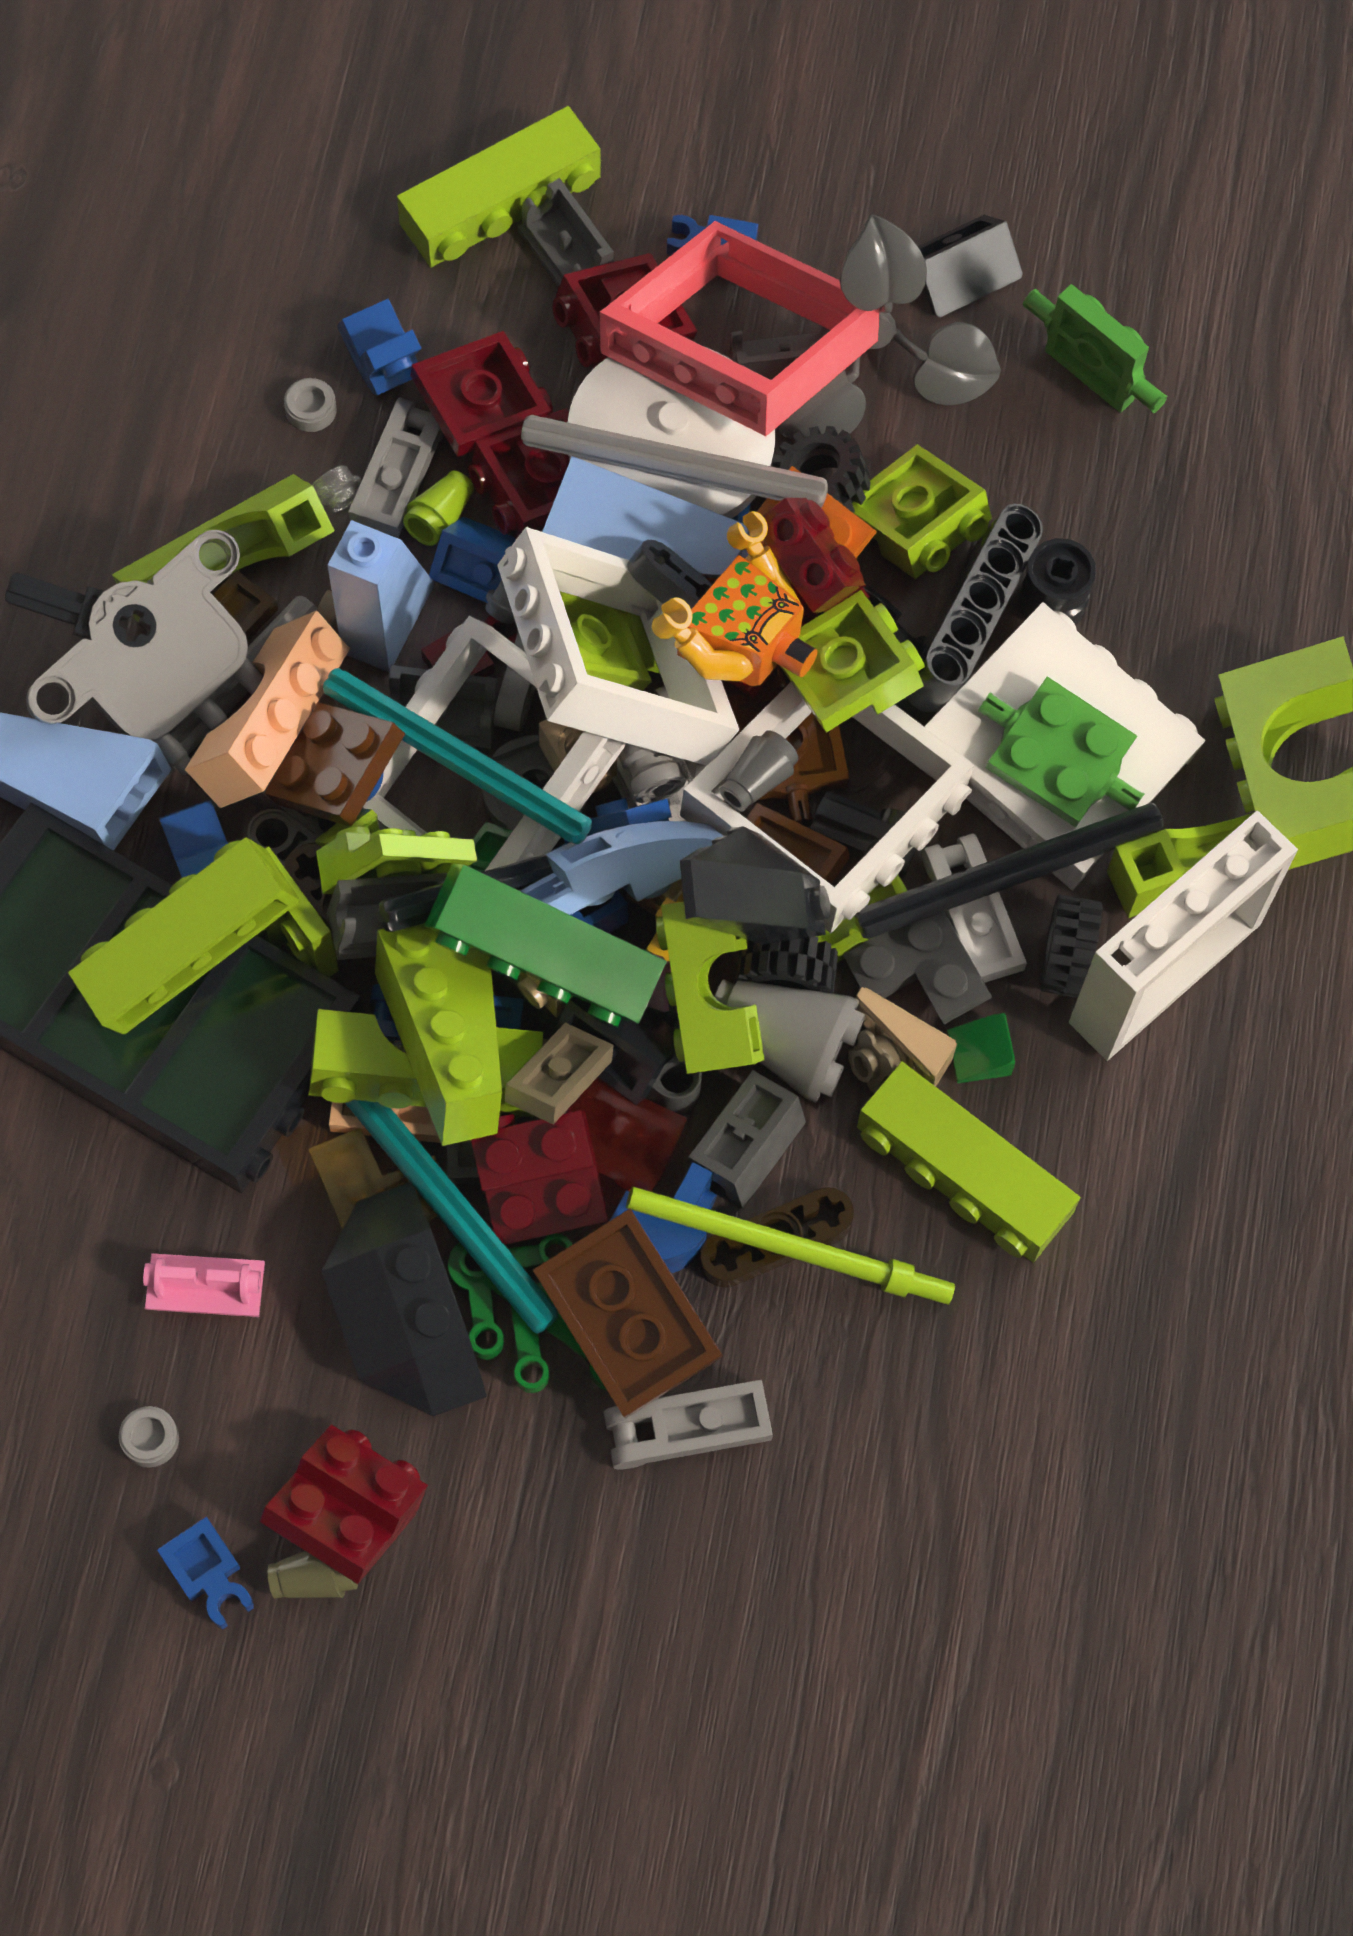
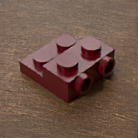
[552,253,697,368]
[410,330,553,457]
[468,408,570,539]
[763,498,869,613]
[471,1107,609,1245]
[260,1424,428,1584]

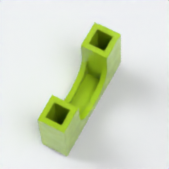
[1214,636,1353,870]

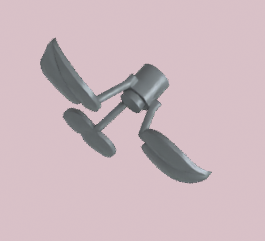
[778,214,1001,438]

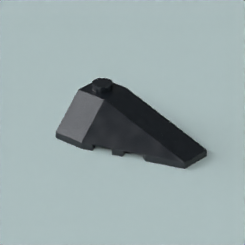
[680,826,830,945]

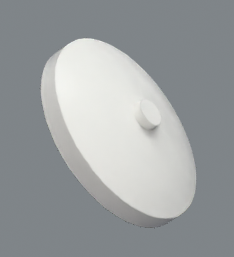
[568,347,775,518]

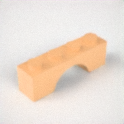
[185,610,350,808]

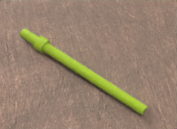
[626,1186,955,1305]

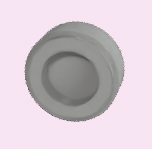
[284,378,337,432]
[119,1406,179,1468]

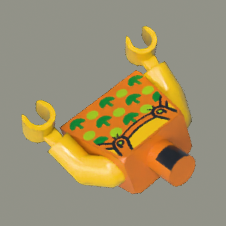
[652,511,818,686]

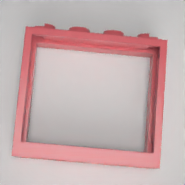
[600,221,880,437]

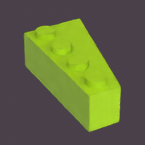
[375,923,502,1146]

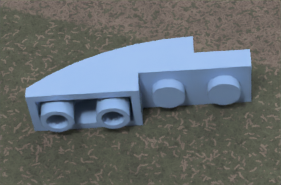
[520,821,723,915]

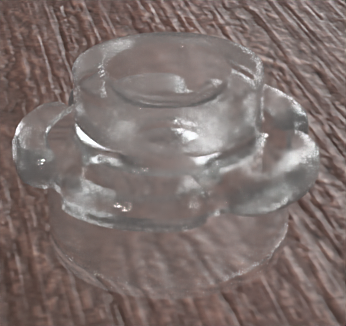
[313,465,361,512]

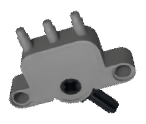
[5,530,263,775]

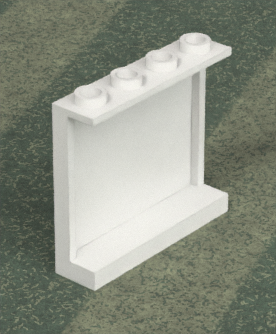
[925,602,1205,891]

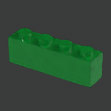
[424,864,667,1028]

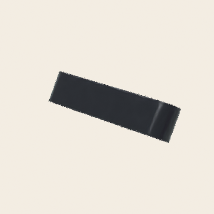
[906,503,1043,713]

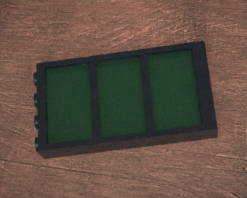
[0,802,364,1194]

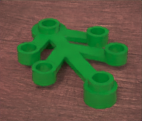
[448,1233,607,1393]

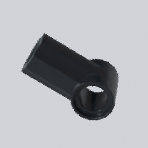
[810,791,917,879]

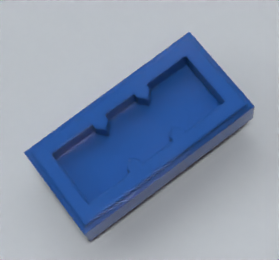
[564,798,672,843]

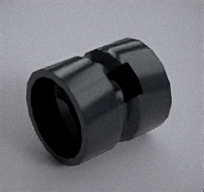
[1019,538,1096,625]

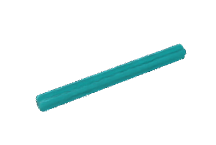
[323,668,592,845]
[345,1100,558,1333]

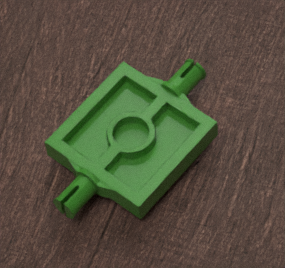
[1022,284,1168,413]
[978,676,1145,828]

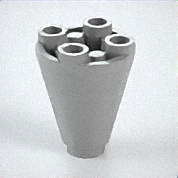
[714,979,866,1103]

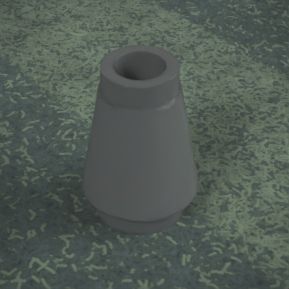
[719,730,799,811]

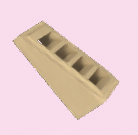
[856,987,957,1086]

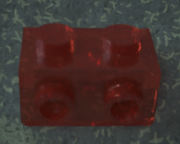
[570,1077,687,1192]

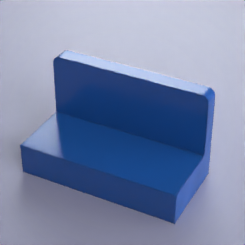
[429,517,516,603]

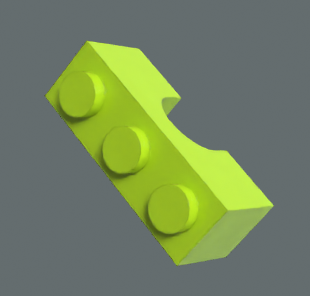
[656,902,765,1074]

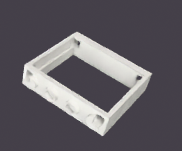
[497,527,739,766]
[363,615,627,871]
[680,682,974,934]
[1069,810,1298,1061]

